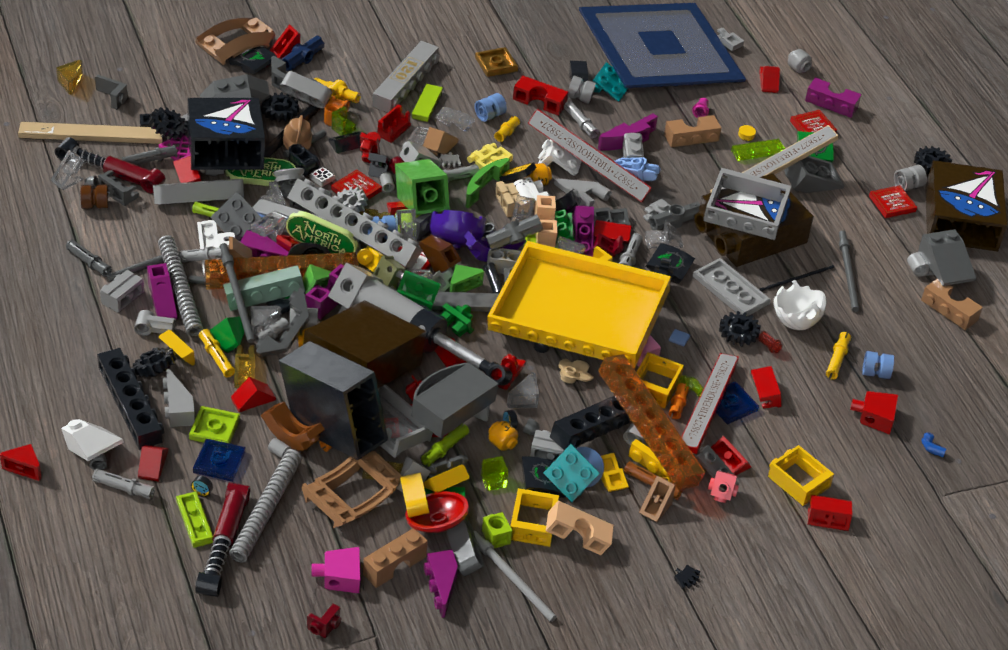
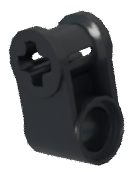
[288,144,321,176]

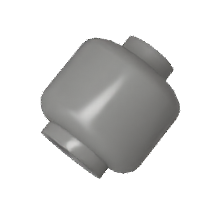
[788,49,812,73]

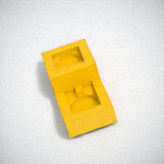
[601,453,629,492]

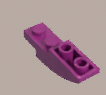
[598,113,658,151]

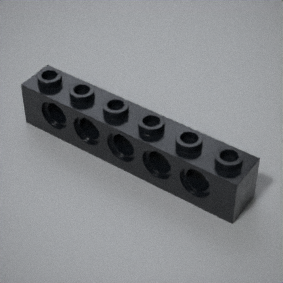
[97,348,165,450]
[550,386,654,450]

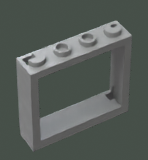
[704,168,791,240]

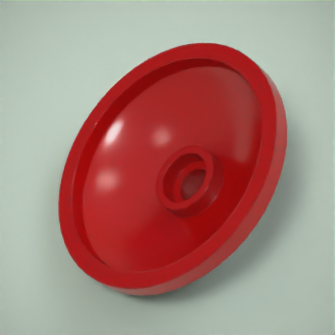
[405,491,469,533]

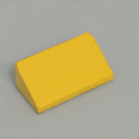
[159,330,195,366]
[423,464,469,492]

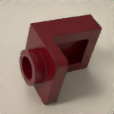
[593,233,624,257]
[307,603,342,639]

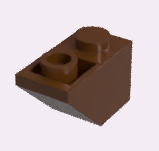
[418,235,462,273]

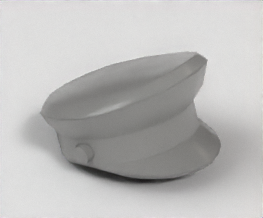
[273,168,305,187]

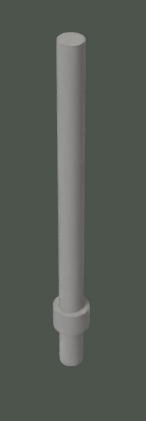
[474,531,557,622]

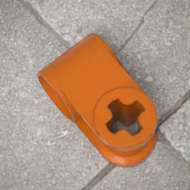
[324,96,350,126]

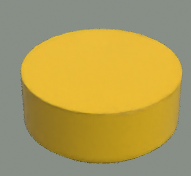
[738,125,756,141]

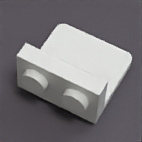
[538,139,581,176]

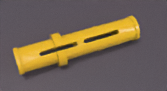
[199,329,235,378]
[826,332,851,380]

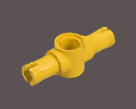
[314,78,361,103]

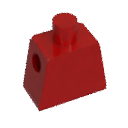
[850,391,898,434]

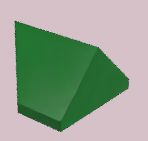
[210,316,244,353]

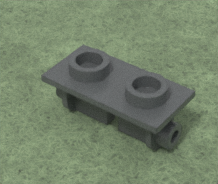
[427,454,470,479]

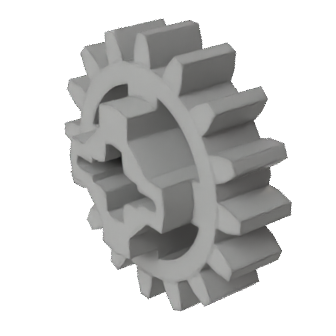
[332,187,368,217]

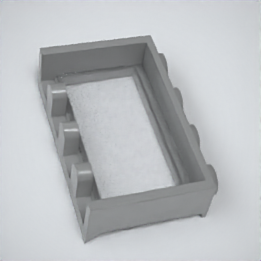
[378,385,433,458]

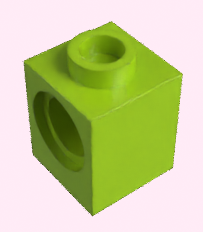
[482,512,512,548]

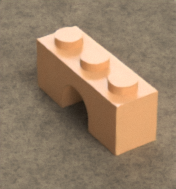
[535,195,557,248]
[546,500,614,555]

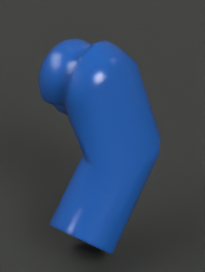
[921,432,946,458]

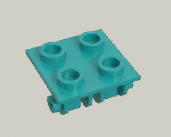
[592,62,628,102]
[543,444,600,502]

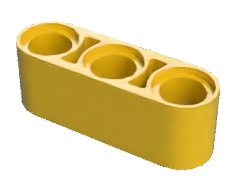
[400,472,429,518]

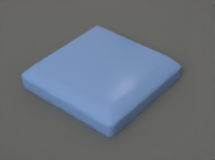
[669,329,690,346]

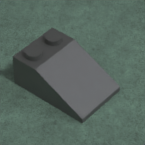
[784,156,844,193]
[918,229,976,286]

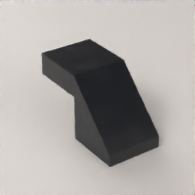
[569,60,588,82]

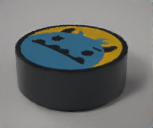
[503,410,518,429]
[191,476,213,497]

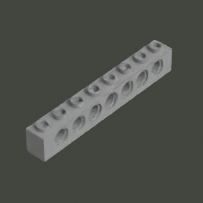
[287,178,422,269]

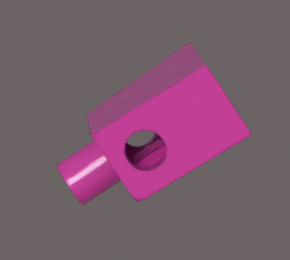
[311,547,360,593]

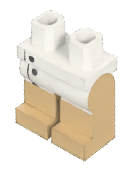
[495,177,549,218]

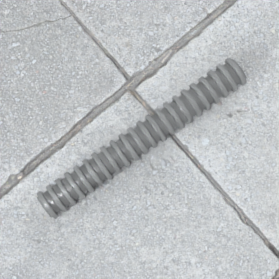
[158,235,203,337]
[229,449,302,563]

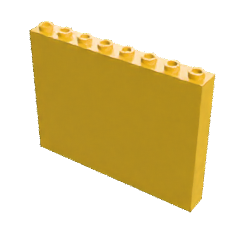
[487,241,671,368]

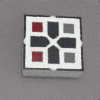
[310,166,335,187]

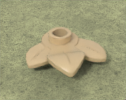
[558,359,594,383]

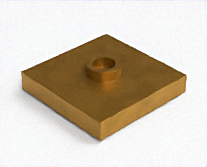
[475,47,518,77]

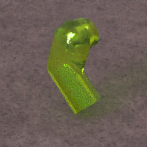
[679,375,704,397]

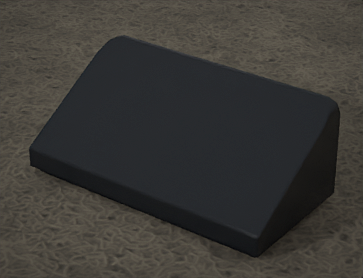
[329,131,367,153]

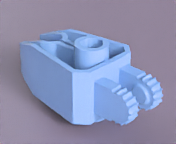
[615,157,661,182]

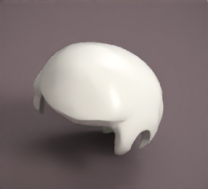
[774,280,827,330]

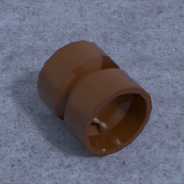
[80,185,108,209]

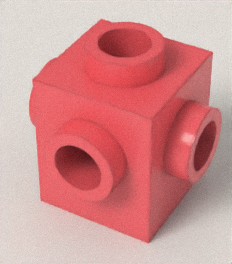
[708,470,739,503]

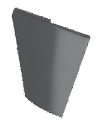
[594,207,632,239]

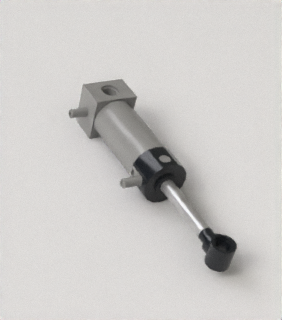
[328,263,512,386]

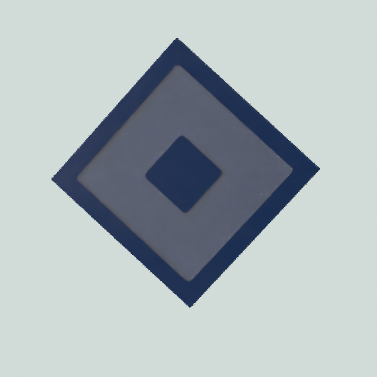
[579,3,746,88]

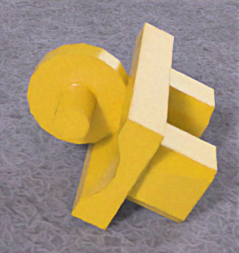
[357,245,384,272]

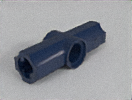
[281,35,325,72]

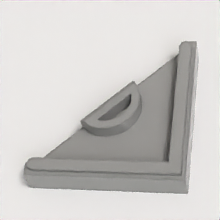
[554,178,599,195]

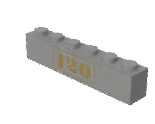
[372,41,440,113]

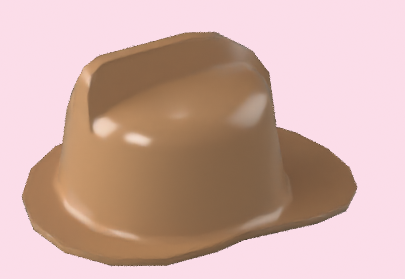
[283,115,312,150]

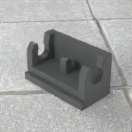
[98,170,139,206]

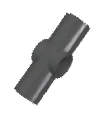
[649,202,700,231]
[486,214,543,251]

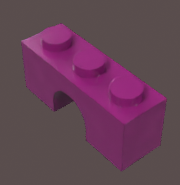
[805,78,862,118]
[305,264,344,319]

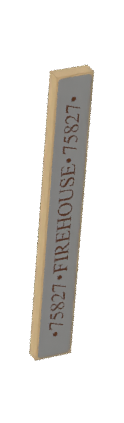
[710,125,838,193]

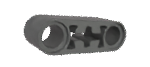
[446,517,484,577]

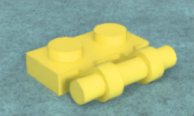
[467,143,513,169]

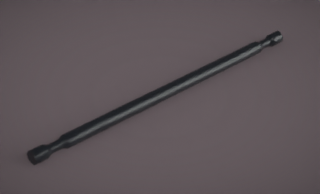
[759,265,834,292]

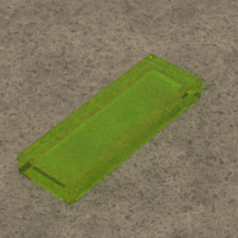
[731,139,785,161]

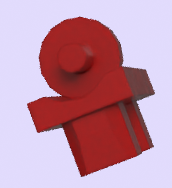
[360,132,381,163]
[497,354,526,390]

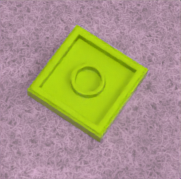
[189,406,240,448]

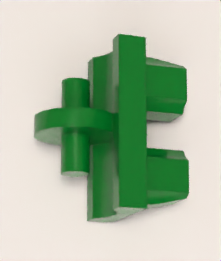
[555,210,575,244]
[441,303,474,337]

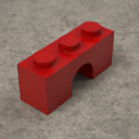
[513,75,569,116]

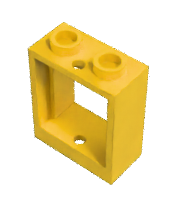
[630,352,684,408]
[768,445,834,506]
[510,488,559,547]

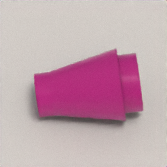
[692,98,709,118]

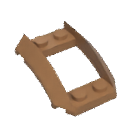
[195,18,276,65]
[302,451,402,528]

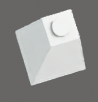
[61,419,124,461]

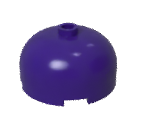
[430,210,486,250]

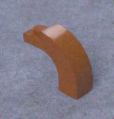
[261,401,325,451]

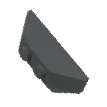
[200,74,270,105]

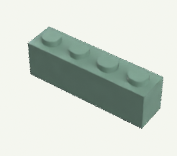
[223,265,305,311]

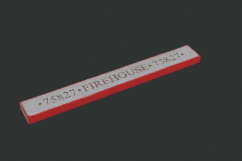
[528,109,652,202]
[678,353,739,454]

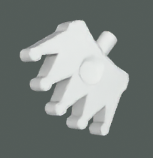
[439,152,461,168]

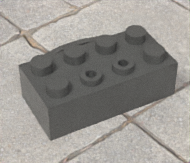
[411,363,498,438]

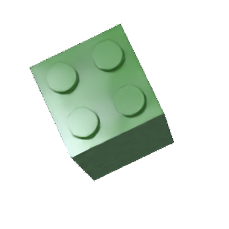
[395,159,450,215]

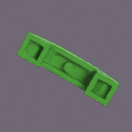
[465,158,510,209]

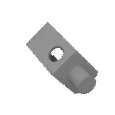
[400,141,442,167]

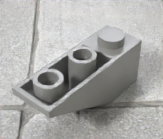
[163,369,195,427]

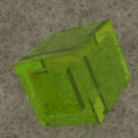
[331,106,356,135]
[481,456,508,491]

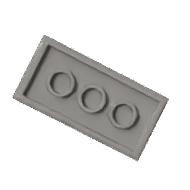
[693,258,771,316]

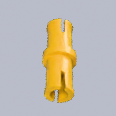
[494,116,520,142]

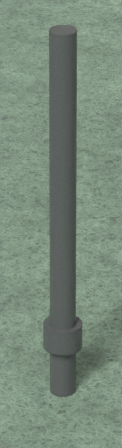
[839,231,859,312]
[220,243,255,343]

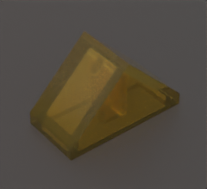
[56,60,83,95]

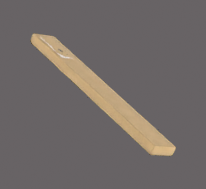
[18,122,163,144]

